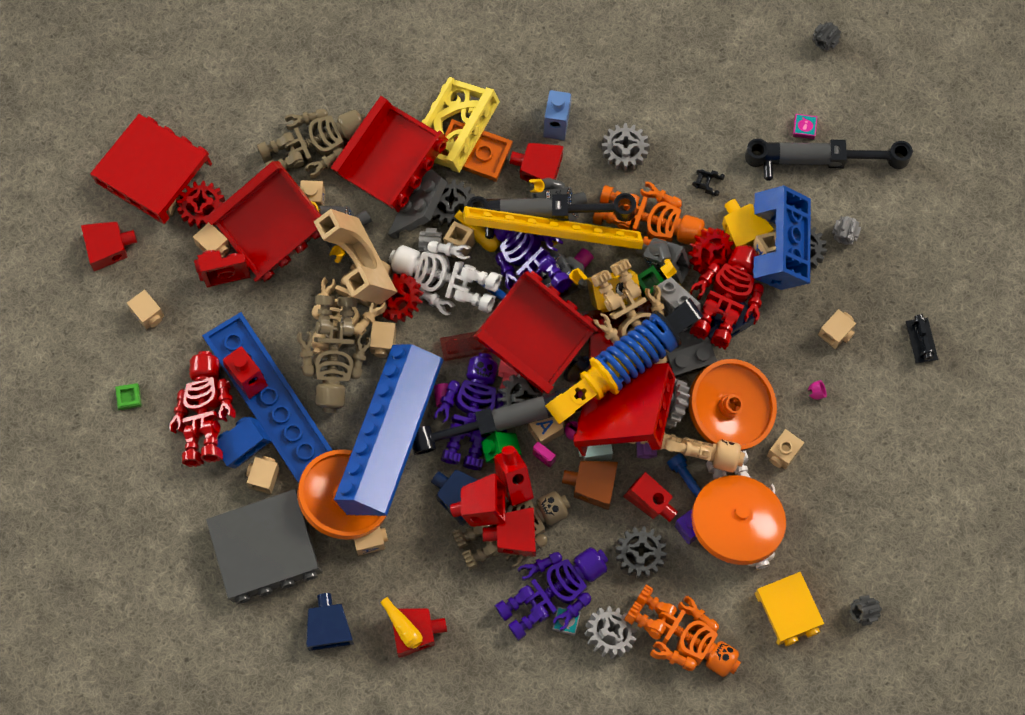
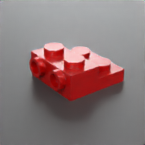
[194,250,251,288]

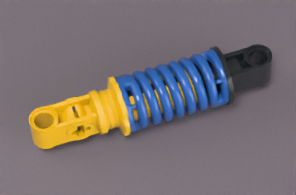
[545,298,704,424]

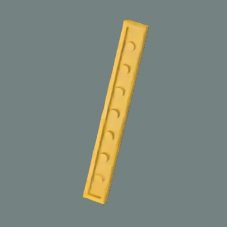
[463,206,643,250]

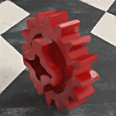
[177,181,225,229]
[688,227,734,274]
[377,273,423,323]

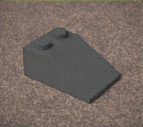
[648,316,717,378]

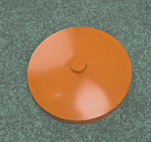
[689,359,777,450]
[297,450,390,540]
[691,475,786,565]

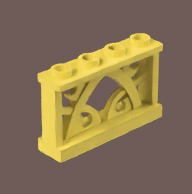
[422,77,500,173]

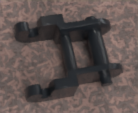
[692,169,725,196]
[564,356,590,382]

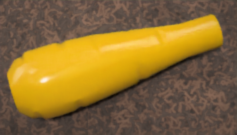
[454,210,500,252]
[380,597,423,649]

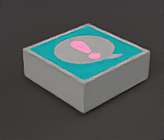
[552,606,581,636]

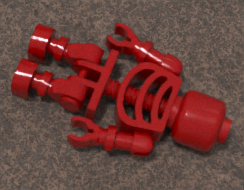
[689,245,764,350]
[169,351,236,467]

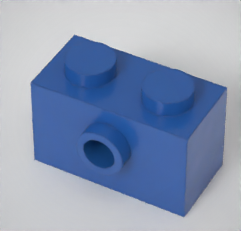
[217,417,271,468]

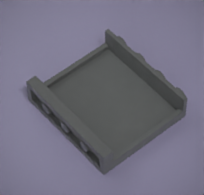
[206,489,323,604]

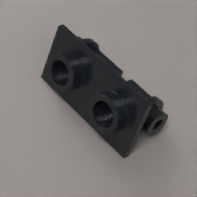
[906,314,938,364]

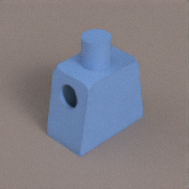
[543,90,571,140]

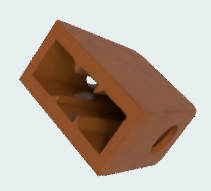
[562,461,618,510]

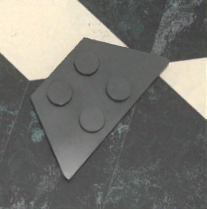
[388,169,447,239]

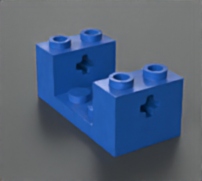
[753,185,811,290]

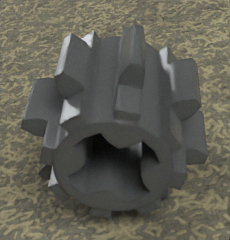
[812,22,841,50]
[850,595,882,626]

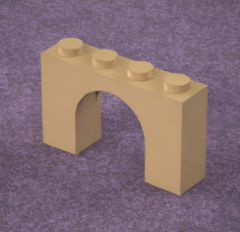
[314,209,397,304]

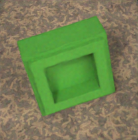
[115,383,142,410]

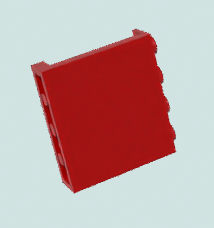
[331,96,448,212]
[90,114,212,224]
[206,161,322,282]
[473,271,599,394]
[573,363,676,456]

